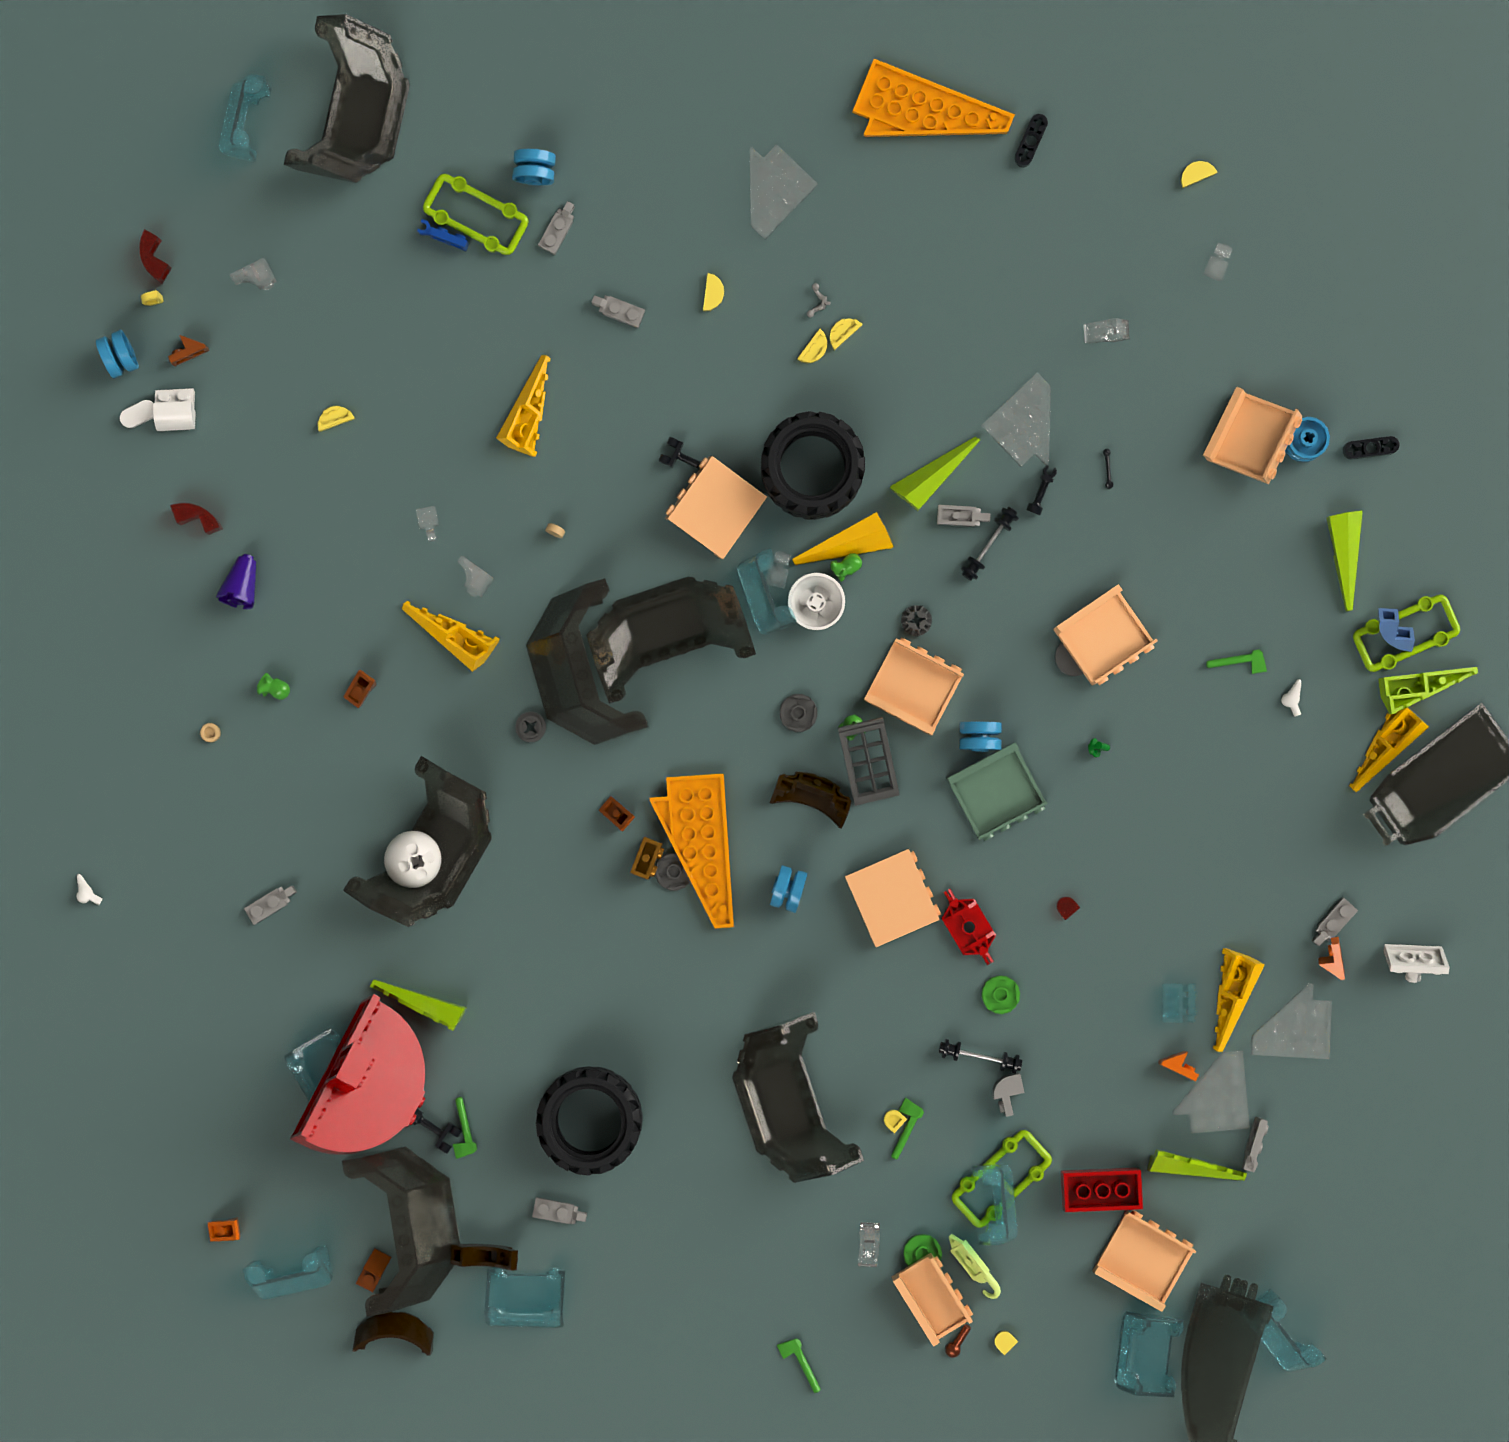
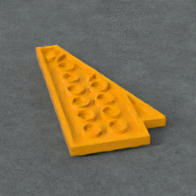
[852,59,1015,137]
[649,774,734,928]

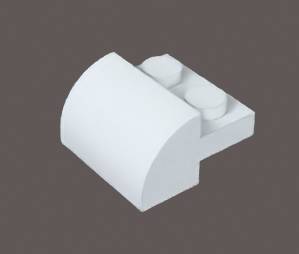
[153,388,196,431]

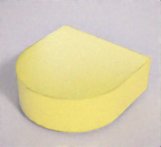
[141,290,164,306]
[884,1110,907,1133]
[994,1331,1018,1355]

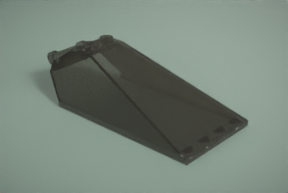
[1363,703,1509,846]

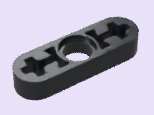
[1015,114,1048,167]
[1343,436,1400,459]

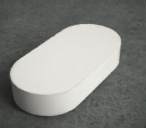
[120,400,154,428]

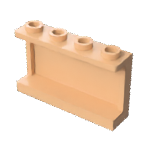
[892,1253,973,1347]

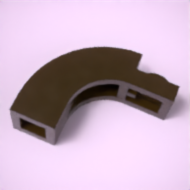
[450,1244,518,1271]

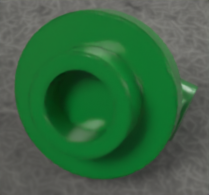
[1088,738,1110,758]

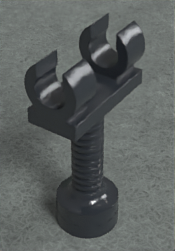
[659,437,701,470]
[1026,465,1057,515]
[413,1109,462,1154]

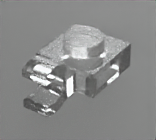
[416,506,439,542]

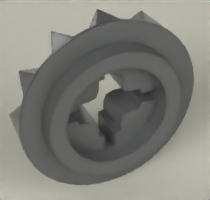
[901,605,932,636]
[515,712,546,742]

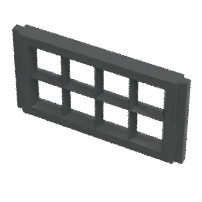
[838,717,900,806]

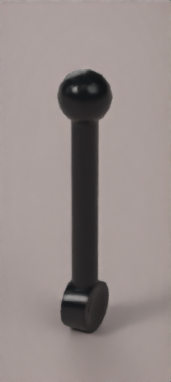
[1103,449,1113,489]

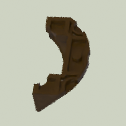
[769,772,852,829]
[352,1311,434,1356]

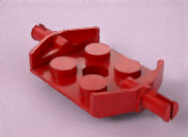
[941,889,996,965]

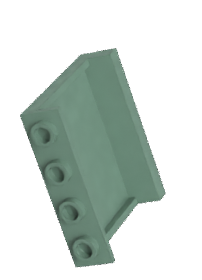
[946,742,1048,841]

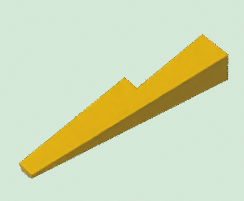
[496,355,551,457]
[792,512,894,565]
[402,601,500,672]
[1349,707,1429,792]
[1213,948,1265,1052]

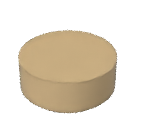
[545,523,565,538]
[200,723,221,742]

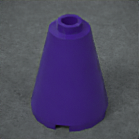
[216,554,256,610]

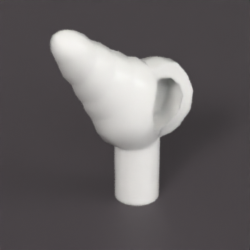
[1281,679,1301,717]
[76,874,102,905]

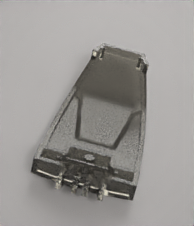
[1181,1275,1274,1442]

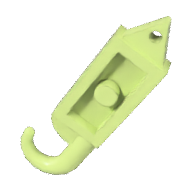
[949,1234,1001,1299]

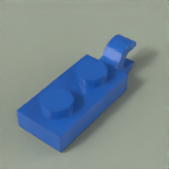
[417,219,469,251]

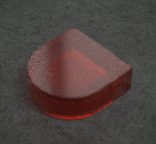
[1056,897,1080,920]

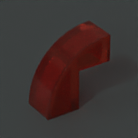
[140,229,172,284]
[170,503,223,535]

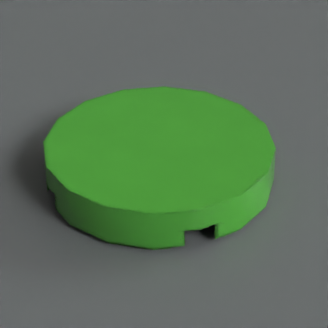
[981,975,1020,1014]
[903,1234,942,1266]

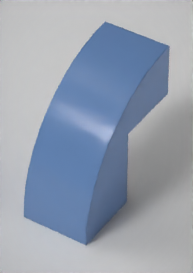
[1378,608,1415,652]

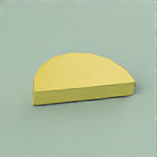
[1181,161,1218,189]
[703,273,724,311]
[830,318,863,351]
[797,329,827,363]
[318,406,355,432]

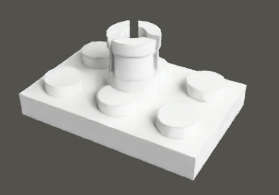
[1383,944,1450,983]

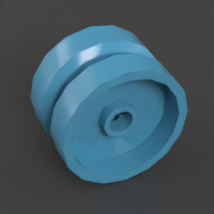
[512,149,556,185]
[96,329,139,379]
[1285,417,1330,462]
[959,722,1002,752]
[770,865,808,913]

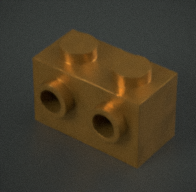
[630,837,664,880]

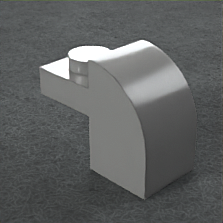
[992,1072,1025,1117]

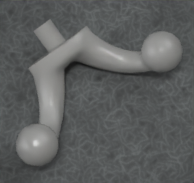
[807,283,831,318]

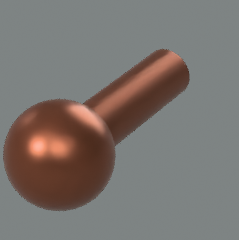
[945,1324,971,1358]

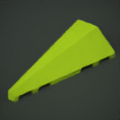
[890,436,980,511]
[1326,511,1362,612]
[1378,667,1478,714]
[370,980,467,1031]
[1147,1149,1247,1181]

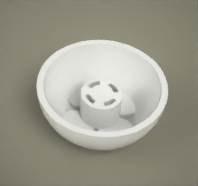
[788,573,845,630]
[384,831,441,888]

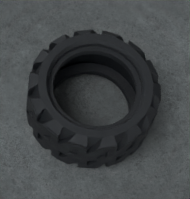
[761,411,865,520]
[536,1066,643,1175]

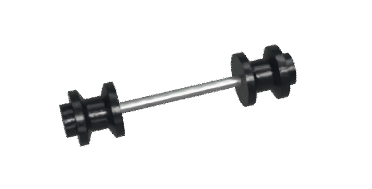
[961,507,1019,581]
[939,1039,1022,1074]

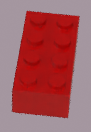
[1061,1167,1143,1212]

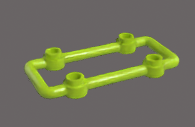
[423,174,529,255]
[1353,594,1460,672]
[951,1130,1052,1228]

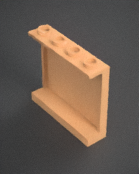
[1203,387,1302,484]
[665,456,767,559]
[1053,584,1158,686]
[864,637,964,736]
[845,849,941,947]
[1092,1210,1196,1312]

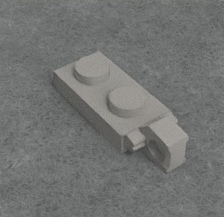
[538,201,575,255]
[591,295,645,328]
[937,505,991,527]
[244,886,297,925]
[1312,898,1358,946]
[1242,1117,1268,1172]
[532,1197,587,1224]

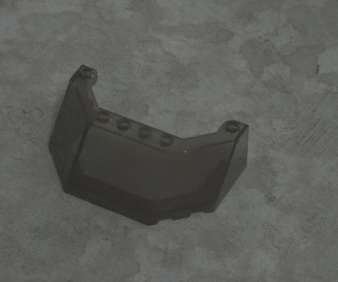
[284,14,410,183]
[587,576,756,704]
[526,578,649,745]
[343,756,492,927]
[732,1012,864,1183]
[342,1146,460,1316]

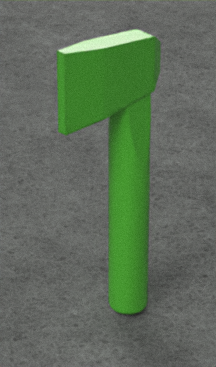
[1206,649,1267,674]
[453,1097,477,1159]
[891,1098,924,1160]
[777,1338,821,1393]

